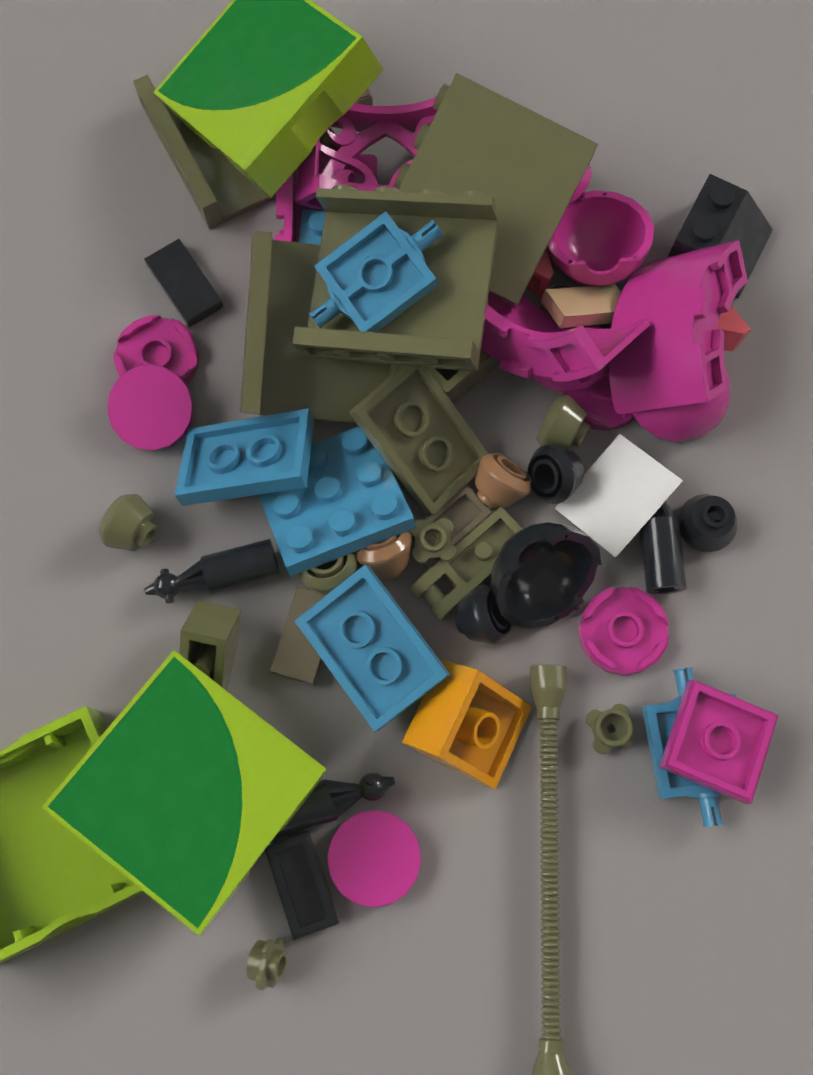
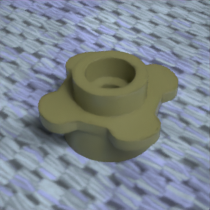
[410,517,456,563]
[586,704,637,754]
[247,938,288,990]

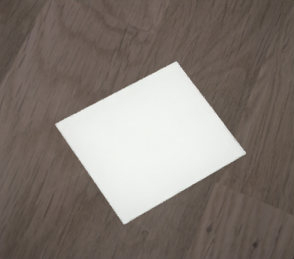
[555,434,683,557]

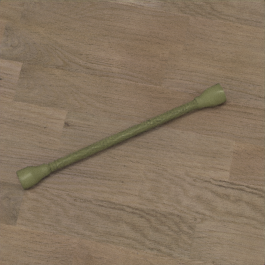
[530,664,571,1075]

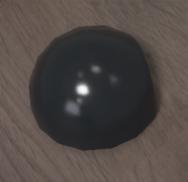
[491,522,602,629]

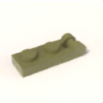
[410,506,523,622]

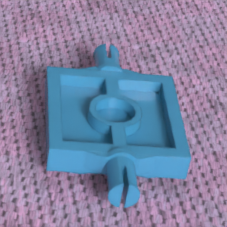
[309,211,444,333]
[642,667,736,827]

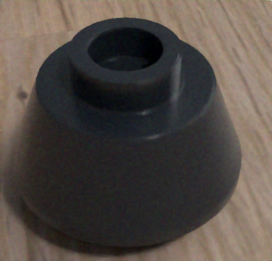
[527,445,584,504]
[678,494,737,552]
[454,584,511,645]

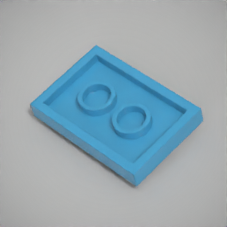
[175,408,315,506]
[295,565,451,732]

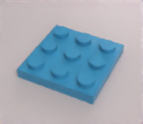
[258,427,416,577]

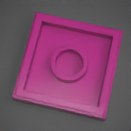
[659,679,779,804]

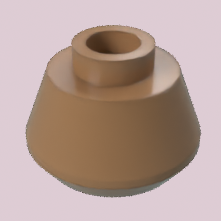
[475,453,531,509]
[355,531,412,580]

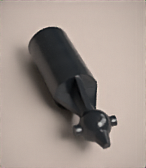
[640,501,687,594]
[144,539,280,604]
[274,773,396,839]

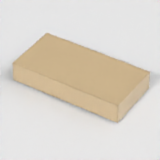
[541,284,621,328]

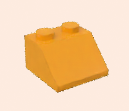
[402,659,533,789]

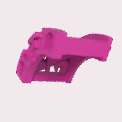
[294,96,437,210]

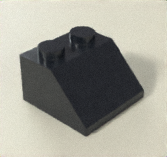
[668,174,773,298]

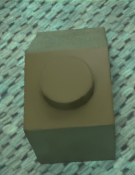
[179,600,241,691]

